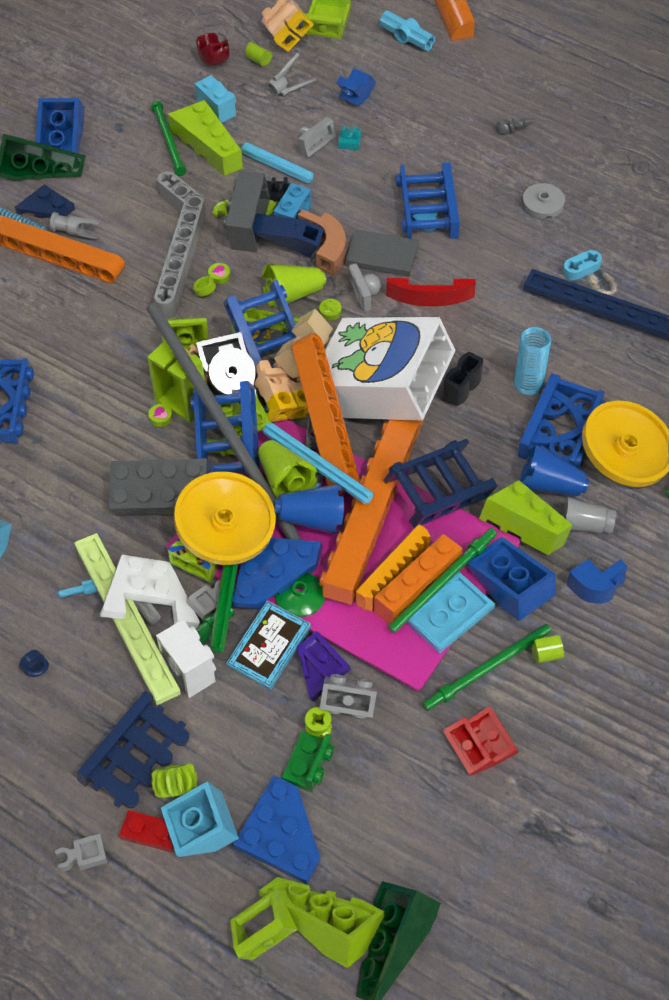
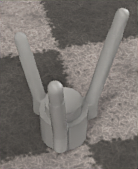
[267,53,317,96]

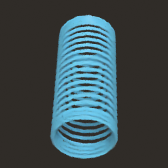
[514,327,551,395]

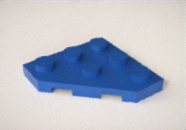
[232,538,322,609]
[233,775,320,885]

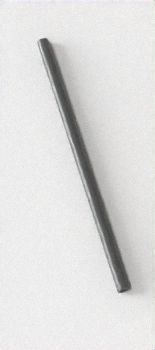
[146,303,302,540]

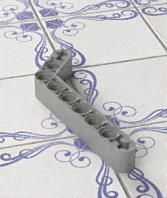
[154,171,206,319]

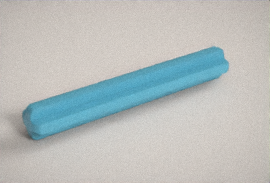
[241,142,314,184]

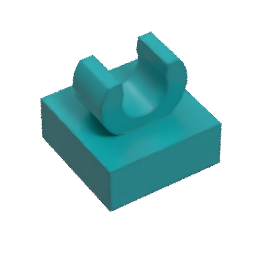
[338,125,362,151]

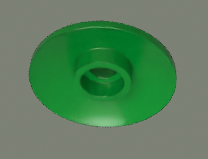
[275,573,325,617]

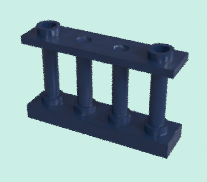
[383,439,498,528]

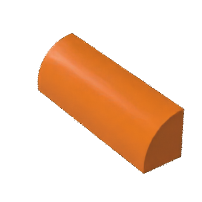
[435,0,475,41]

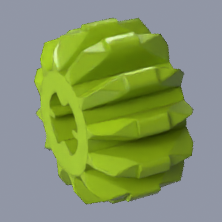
[151,763,198,798]

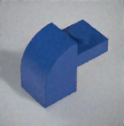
[337,68,376,106]
[567,559,628,604]

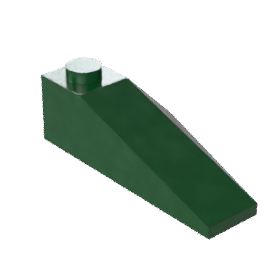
[0,134,86,181]
[356,881,441,1000]

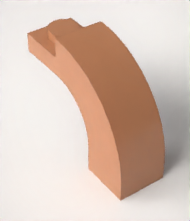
[298,209,346,277]

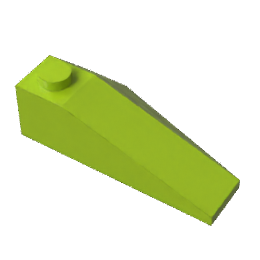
[259,877,384,968]

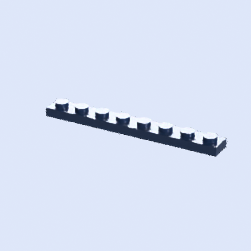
[523,269,669,340]

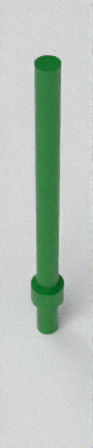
[387,528,497,634]
[422,624,552,711]

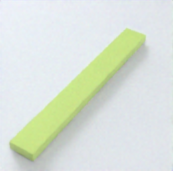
[74,533,181,705]

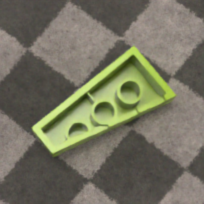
[168,100,243,176]

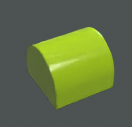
[245,42,273,66]
[532,635,564,664]

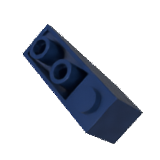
[253,213,324,257]

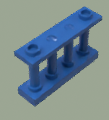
[396,162,460,239]
[223,280,296,380]
[191,380,260,478]

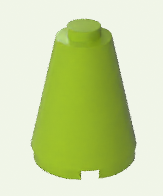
[262,263,326,308]
[258,440,317,499]

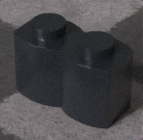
[443,352,483,406]

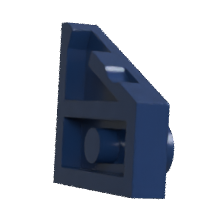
[15,184,75,219]

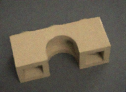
[274,309,333,379]

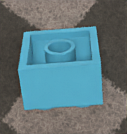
[161,781,239,857]

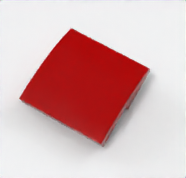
[443,706,519,776]

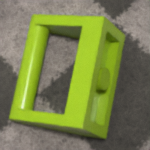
[230,889,298,960]

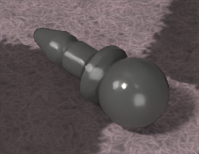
[496,118,535,135]

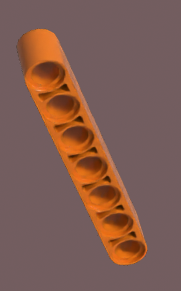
[0,215,125,283]
[292,333,360,496]

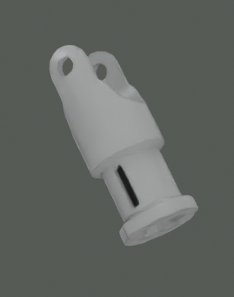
[49,212,100,239]

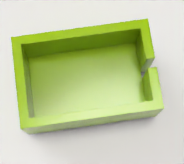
[147,341,206,423]

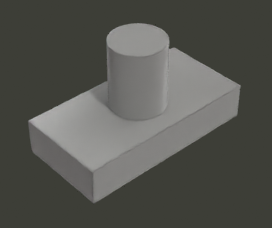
[298,117,336,158]

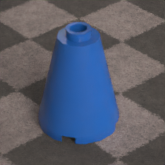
[520,443,589,496]
[273,485,344,534]

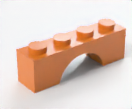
[374,534,463,624]

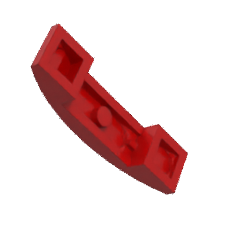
[386,278,476,307]

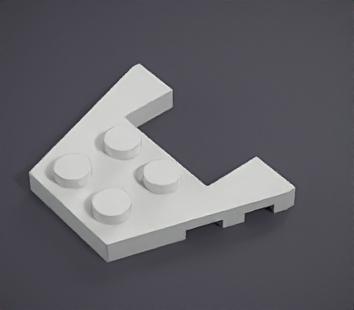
[100,555,200,629]

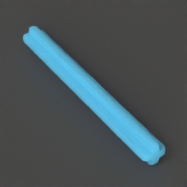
[263,423,374,504]

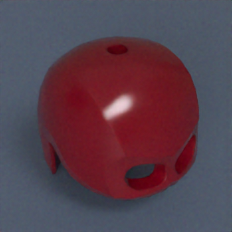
[196,33,230,66]

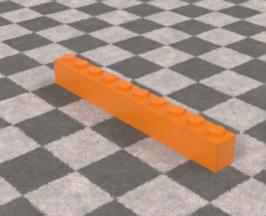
[320,417,425,605]

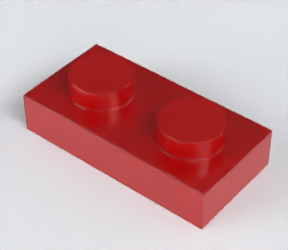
[119,810,174,853]

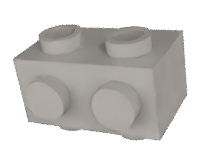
[320,674,377,719]

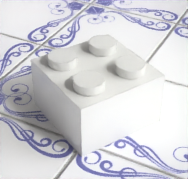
[156,620,216,698]

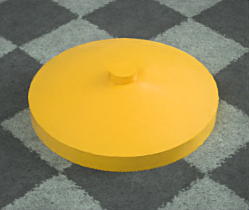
[582,400,669,487]
[174,472,276,565]

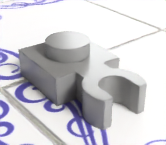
[186,579,221,620]
[55,833,107,872]

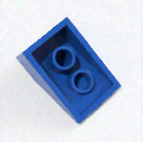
[36,98,85,153]
[466,537,556,621]

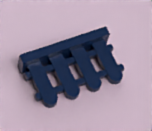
[77,691,189,808]

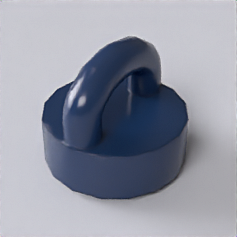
[19,650,49,677]

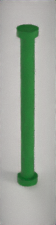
[151,101,187,176]

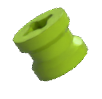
[305,707,332,739]

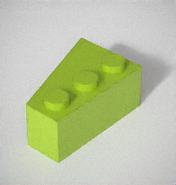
[479,480,573,555]

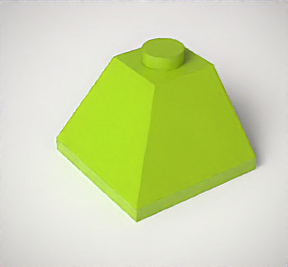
[162,317,209,350]

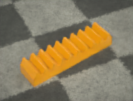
[356,524,431,611]

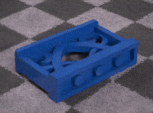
[0,358,34,444]
[518,373,607,467]

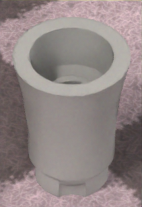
[562,497,616,534]

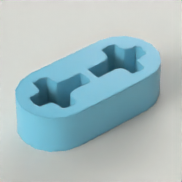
[563,250,602,280]

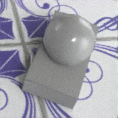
[349,263,381,312]

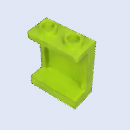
[303,0,351,39]

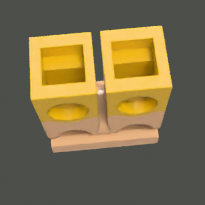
[261,0,314,52]
[254,360,308,422]

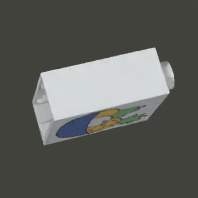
[325,317,456,420]

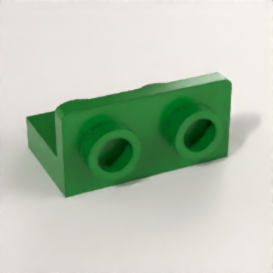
[282,731,335,792]

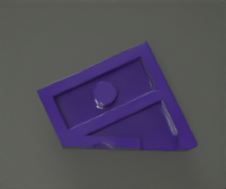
[297,631,351,702]

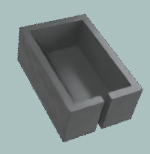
[223,171,270,252]

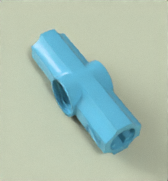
[379,10,435,51]

